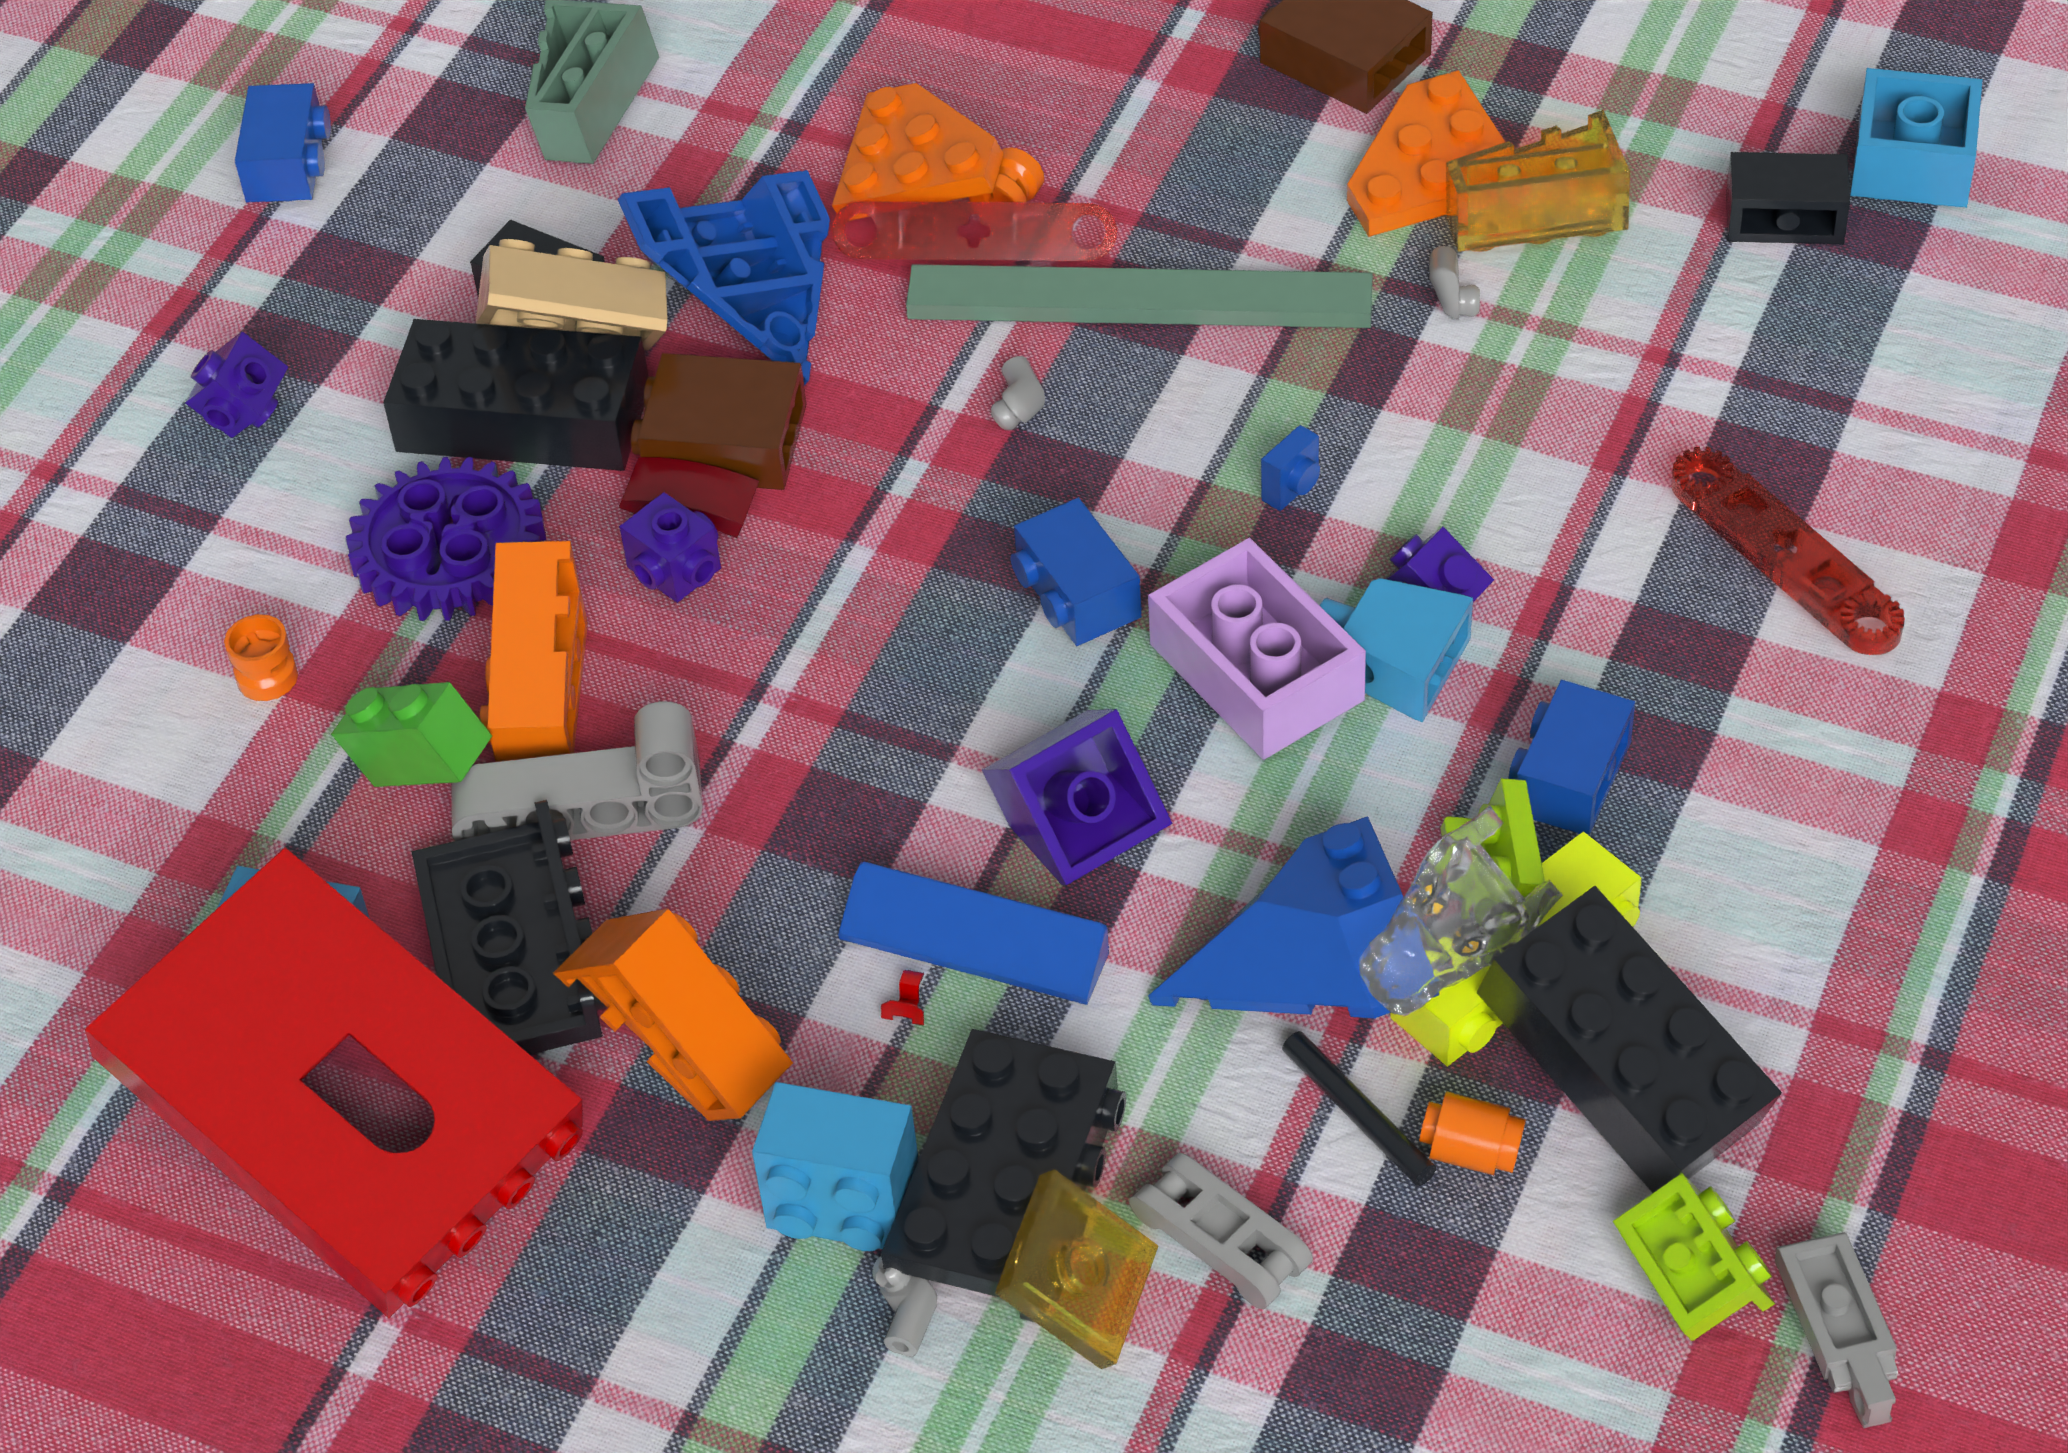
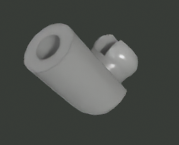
[1429,246,1480,320]
[991,356,1045,431]
[872,1256,937,1357]

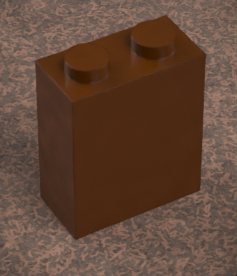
[1258,0,1433,114]
[631,353,807,490]

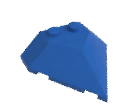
[617,170,830,386]
[1148,816,1439,1018]

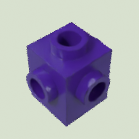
[185,331,288,438]
[619,492,721,603]

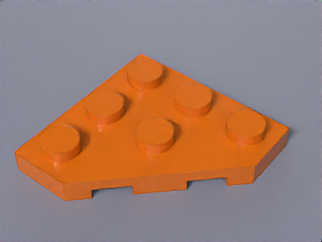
[1347,70,1527,237]
[832,83,1004,222]

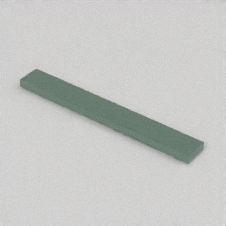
[906,264,1373,328]

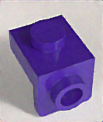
[1386,527,1494,602]

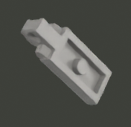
[1775,1232,1898,1428]

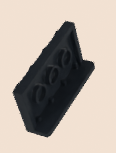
[411,800,607,1055]
[881,1029,1126,1323]

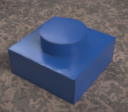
[1261,425,1320,511]

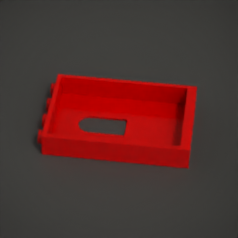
[85,847,583,1318]

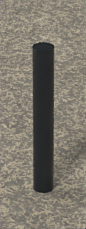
[1282,1031,1436,1186]

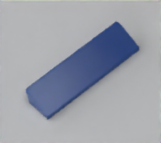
[838,862,1109,1005]

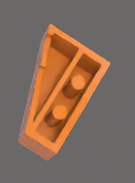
[479,541,588,762]
[553,908,794,1121]

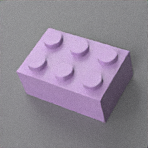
[1148,538,1366,760]

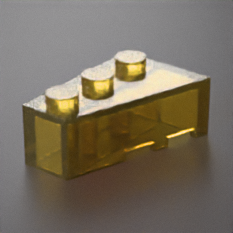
[1446,110,1630,252]

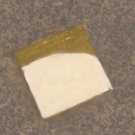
[995,1169,1158,1369]

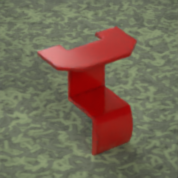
[881,970,924,1026]

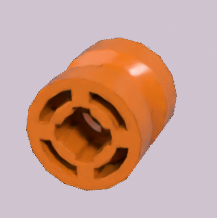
[969,147,1044,227]
[224,614,298,701]

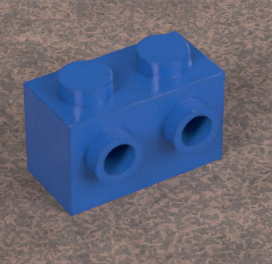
[235,83,331,203]
[1010,497,1142,647]
[1508,680,1635,836]

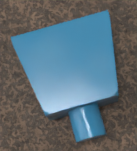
[1320,578,1473,722]

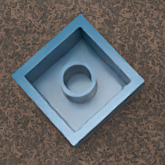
[1850,68,1983,208]
[752,1082,919,1251]

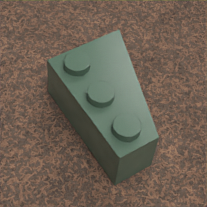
[525,0,659,164]

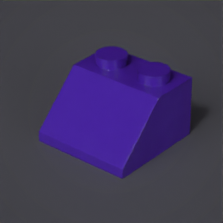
[982,709,1173,885]

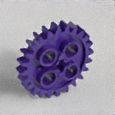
[346,457,546,621]

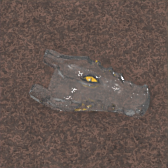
[1359,805,1563,1016]

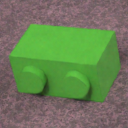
[331,682,492,787]

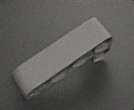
[451,701,703,841]

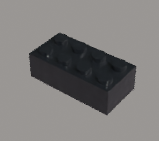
[383,319,649,471]
[1477,886,1782,1193]

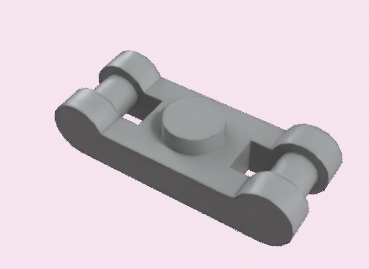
[1129,1152,1313,1310]

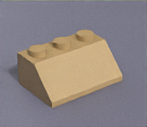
[475,239,667,350]

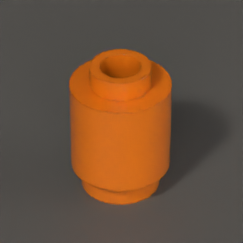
[1419,1091,1526,1176]

